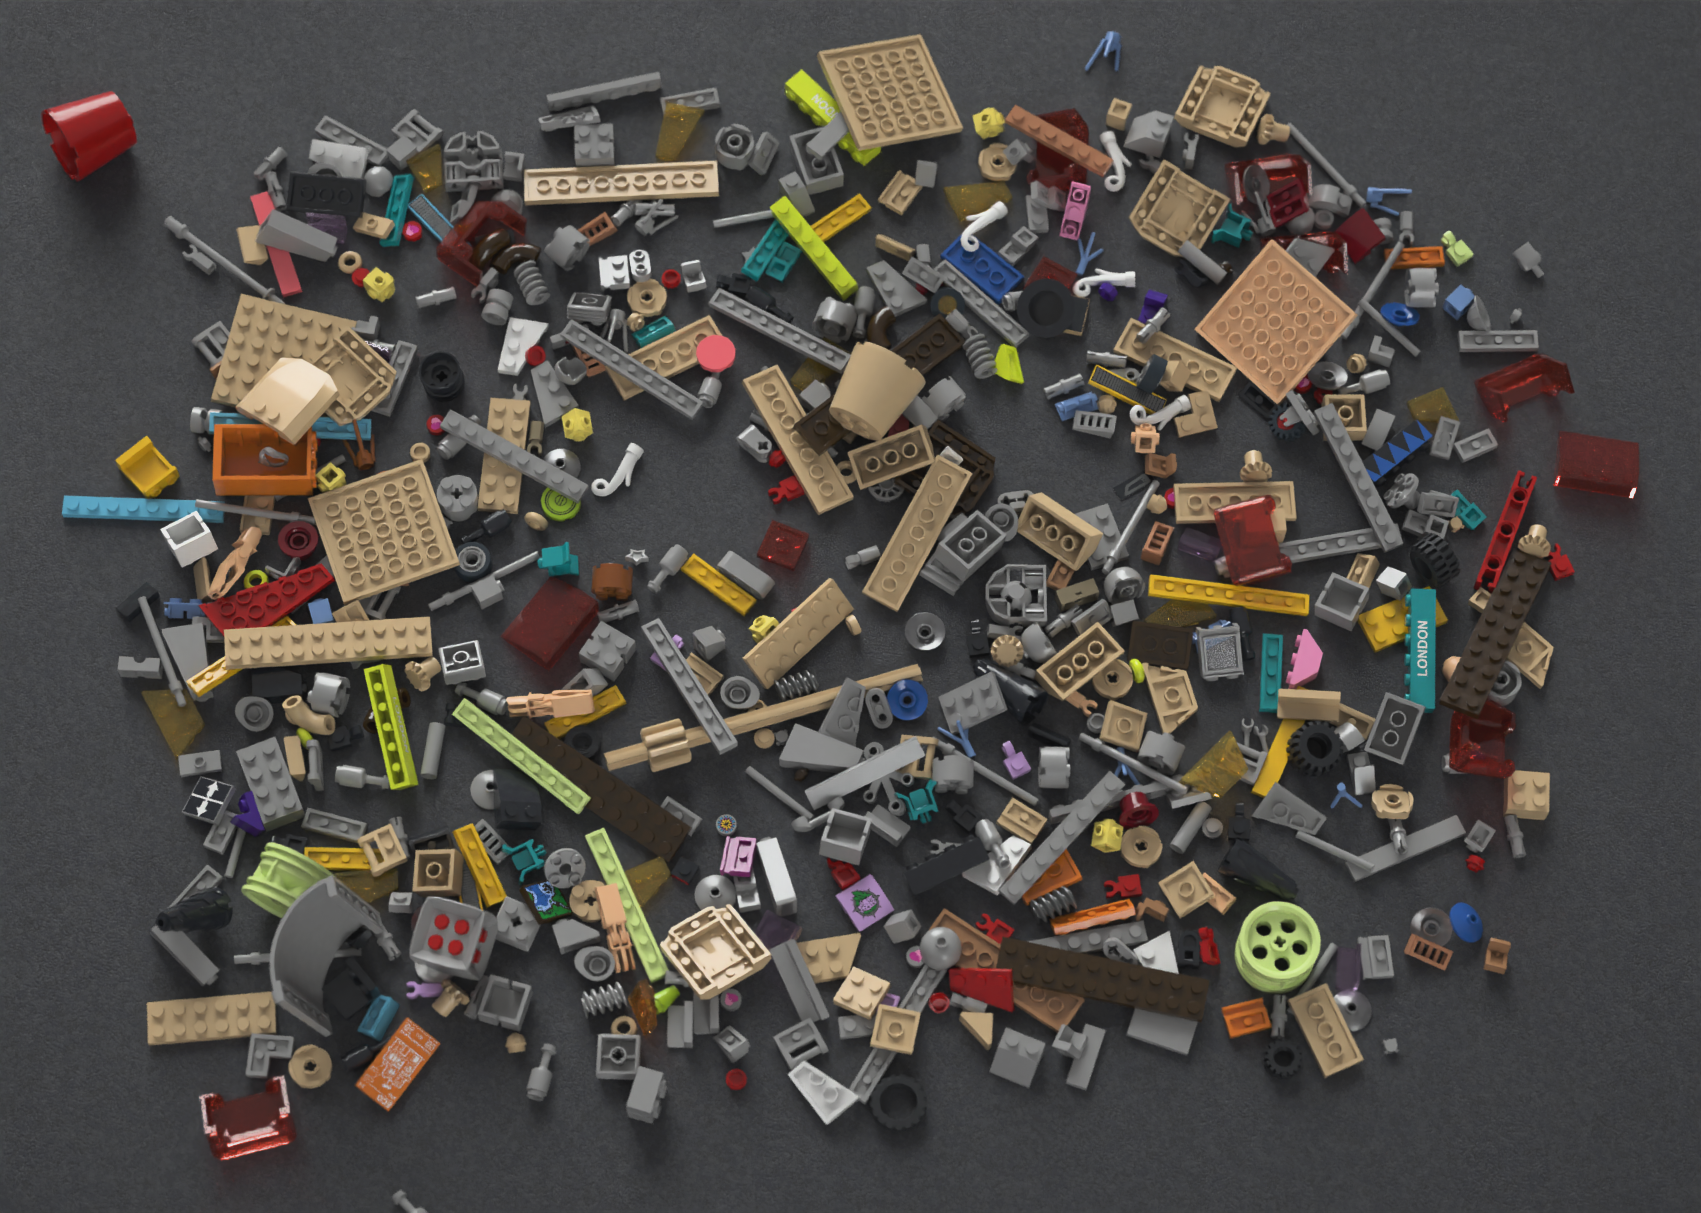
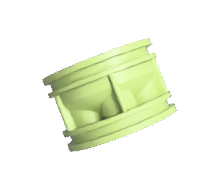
[241,843,335,918]
[1234,902,1321,994]

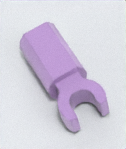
[407,982,444,999]

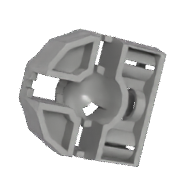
[444,131,504,192]
[985,564,1047,627]

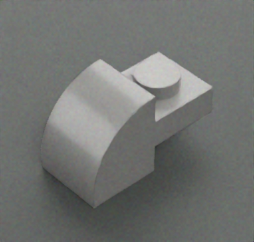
[1309,184,1353,218]
[1402,509,1449,540]

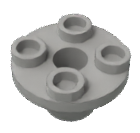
[1383,473,1421,510]
[544,848,586,888]

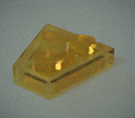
[406,144,442,194]
[1406,387,1459,423]
[624,856,671,909]

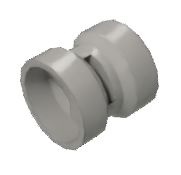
[1374,218,1393,244]

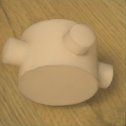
[1448,516,1464,533]

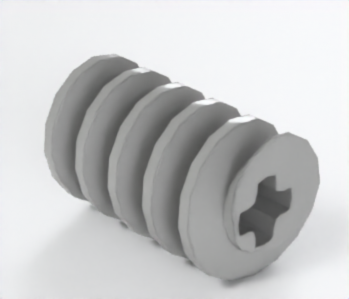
[514,260,550,305]
[963,334,998,379]
[581,982,627,1018]

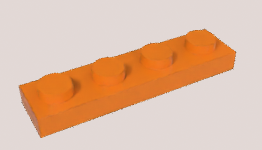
[1049,899,1136,935]

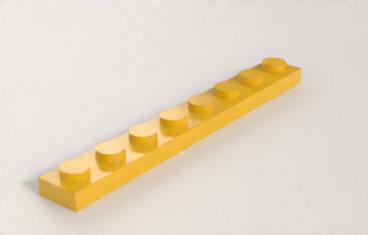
[1148,574,1309,616]

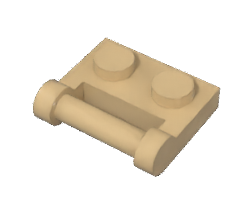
[896,735,939,780]
[357,824,408,877]

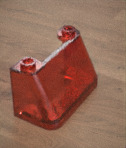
[1027,108,1089,191]
[1214,495,1292,586]
[1449,698,1516,779]
[200,1075,297,1159]

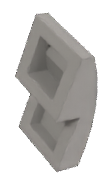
[1031,181,1066,212]
[450,185,478,224]
[998,226,1039,267]
[1362,409,1395,451]
[733,867,760,913]

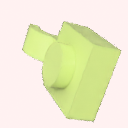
[1441,231,1473,267]

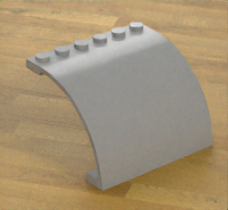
[270,875,384,1037]

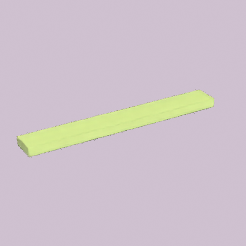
[452,698,591,814]
[585,828,669,983]

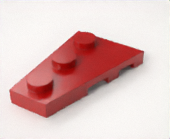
[949,968,1014,1012]

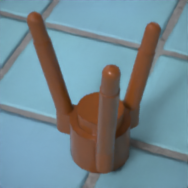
[342,419,376,470]

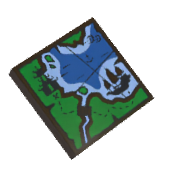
[519,880,573,925]

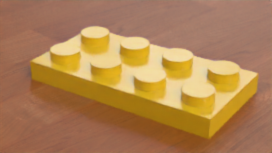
[1357,586,1448,653]

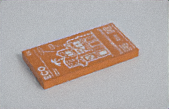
[354,1017,441,1112]

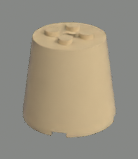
[829,342,926,441]

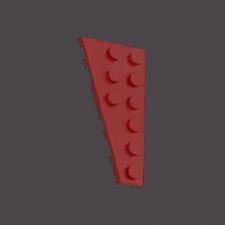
[199,563,334,637]

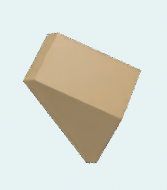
[959,1012,993,1051]

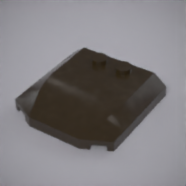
[894,419,995,521]

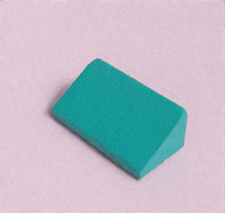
[631,316,676,349]

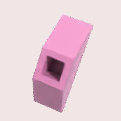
[1059,181,1091,241]
[1286,629,1323,689]

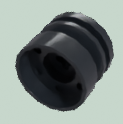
[419,351,465,402]

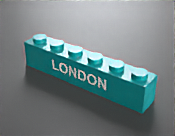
[1404,588,1436,713]

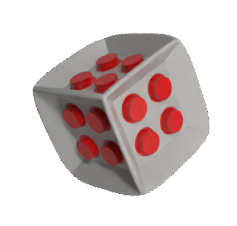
[410,896,498,980]

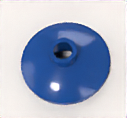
[1381,303,1420,326]
[887,679,928,720]
[1449,903,1483,943]

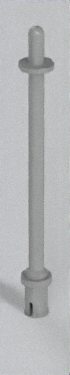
[163,216,285,304]

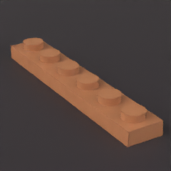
[1005,105,1113,177]

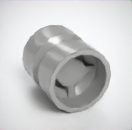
[481,289,513,325]
[190,407,223,435]

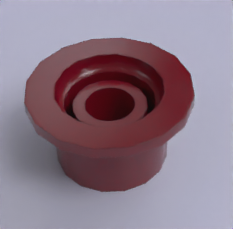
[278,521,318,561]
[1119,792,1159,830]

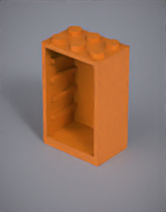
[212,424,318,496]

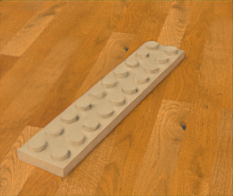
[524,161,719,205]
[224,617,432,670]

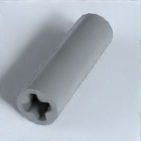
[1178,240,1227,285]
[420,722,445,779]
[1170,801,1212,854]

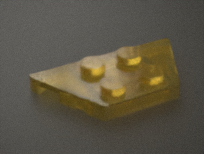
[141,689,205,760]
[1179,730,1249,798]

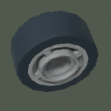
[1137,354,1168,394]
[454,542,492,583]

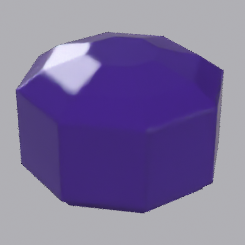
[1098,283,1118,301]

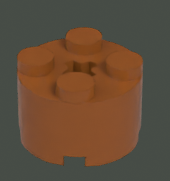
[591,563,633,601]

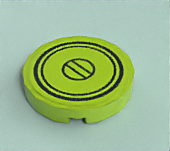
[541,487,581,522]

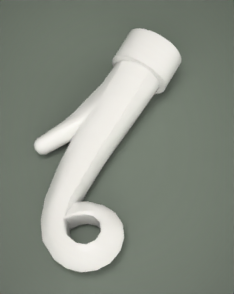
[1099,131,1131,191]
[961,201,1008,252]
[1073,268,1135,297]
[1130,395,1191,431]
[591,443,644,496]

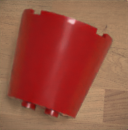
[41,91,137,182]

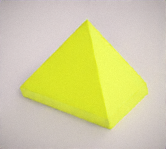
[993,344,1024,384]

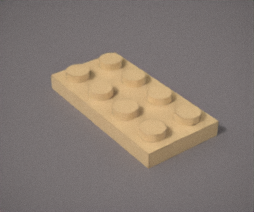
[1287,983,1364,1078]

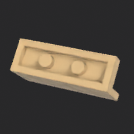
[1277,689,1341,722]

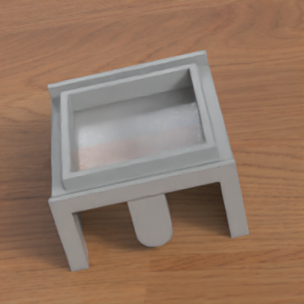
[1196,623,1244,681]

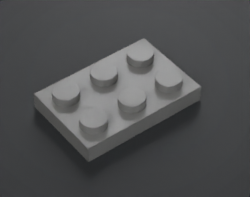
[1075,503,1129,571]
[938,672,1008,735]

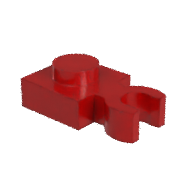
[768,475,805,505]
[1547,543,1575,581]
[827,858,860,891]
[1104,874,1142,899]
[975,913,1015,945]
[1199,927,1220,966]

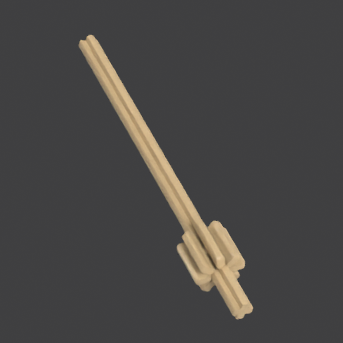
[604,664,923,772]

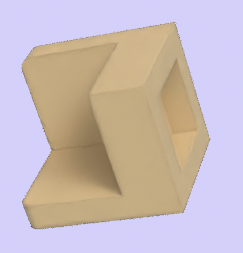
[1106,98,1132,131]
[1159,361,1191,392]

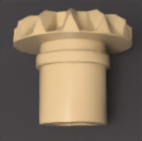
[1257,114,1290,145]
[1240,450,1272,482]
[1518,524,1551,559]
[991,635,1024,667]
[404,656,441,692]
[432,979,470,1017]

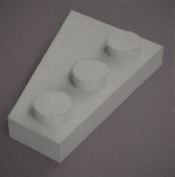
[538,105,600,132]
[866,260,927,317]

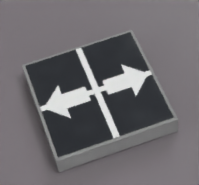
[182,776,236,825]

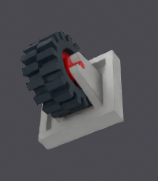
[1269,390,1320,442]

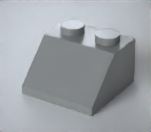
[1124,111,1174,158]
[989,1028,1046,1088]

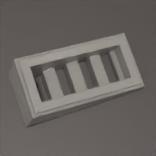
[1072,410,1117,438]
[474,819,511,865]

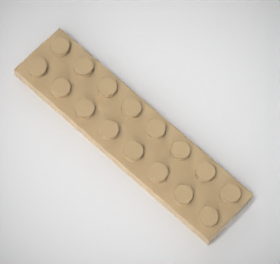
[742,365,854,515]
[862,454,972,612]

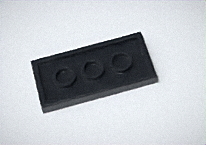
[286,172,367,218]

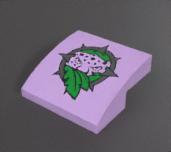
[835,874,894,932]

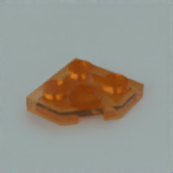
[628,979,657,1035]

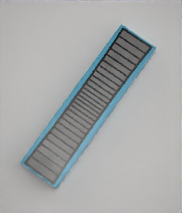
[407,194,472,260]

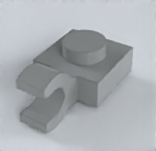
[1182,133,1199,169]
[471,267,499,304]

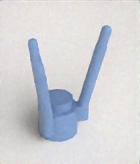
[1085,31,1122,71]
[1366,187,1412,216]

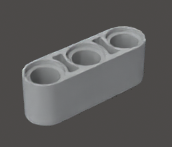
[716,551,775,600]

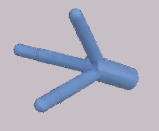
[1076,232,1103,276]
[937,720,976,758]
[1114,747,1140,785]
[1330,782,1363,808]

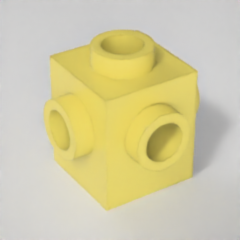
[973,108,1005,139]
[363,267,395,302]
[562,408,593,442]
[316,462,347,493]
[749,615,780,644]
[1091,819,1123,853]

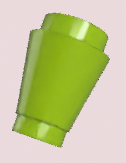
[648,985,680,1014]

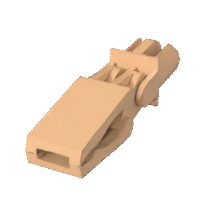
[207,527,262,601]
[506,690,595,720]
[595,883,636,973]

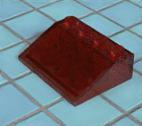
[1553,431,1639,498]
[501,576,599,671]

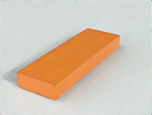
[1384,246,1445,269]

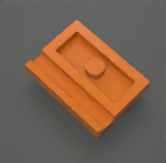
[1221,998,1271,1039]

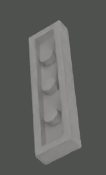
[314,115,388,167]
[1458,330,1539,352]
[371,340,418,417]

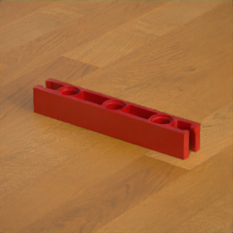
[1473,470,1537,594]

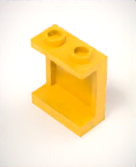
[115,436,180,499]

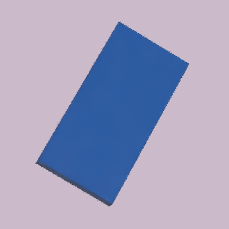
[940,233,1024,305]

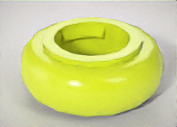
[244,570,269,589]
[1129,659,1145,683]
[296,727,313,750]

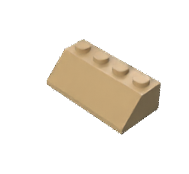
[847,424,935,490]
[1017,493,1103,571]
[1035,622,1125,701]

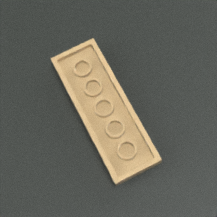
[605,315,722,400]
[1113,318,1237,402]
[478,398,531,514]
[1173,481,1296,524]
[743,578,854,689]
[147,992,277,1046]

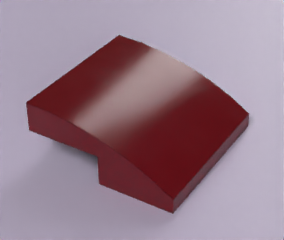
[1266,178,1309,229]
[1333,208,1386,264]

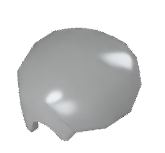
[364,166,394,197]
[1285,207,1315,235]
[555,357,587,385]

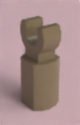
[527,421,544,456]

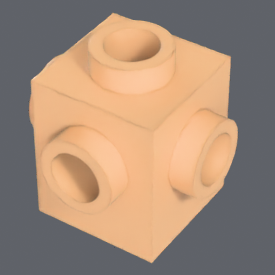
[1131,423,1160,454]

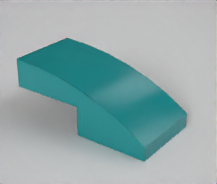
[765,241,802,282]
[1451,489,1486,530]

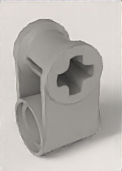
[736,425,772,463]

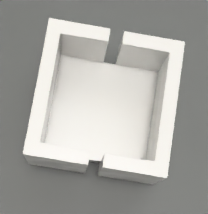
[160,511,218,567]

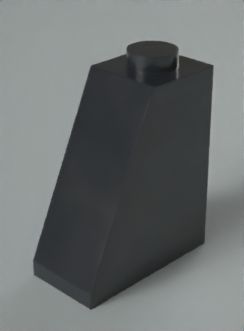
[251,667,308,704]

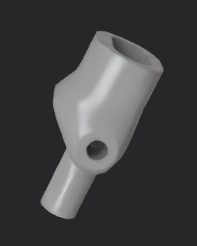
[1512,242,1544,278]

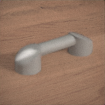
[791,797,845,832]

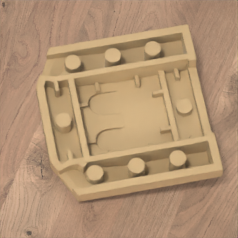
[1174,66,1270,147]
[1129,160,1230,257]
[309,325,397,426]
[235,358,340,445]
[660,904,771,1000]

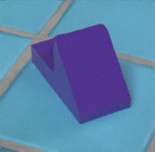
[1138,290,1168,325]
[230,791,264,837]

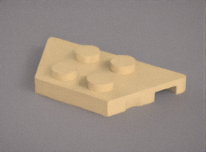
[1506,622,1554,689]
[1142,663,1198,734]
[796,933,861,983]

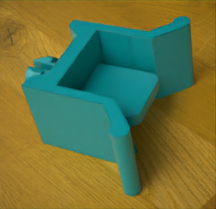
[1211,203,1253,248]
[537,542,579,577]
[894,779,938,823]
[501,839,546,885]

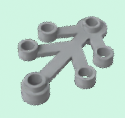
[863,742,914,817]

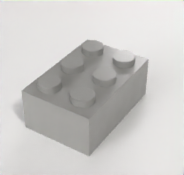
[789,126,844,195]
[934,510,1007,582]
[1364,692,1426,765]

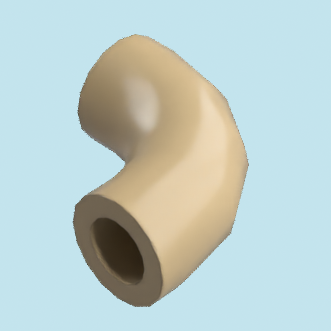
[282,695,335,735]

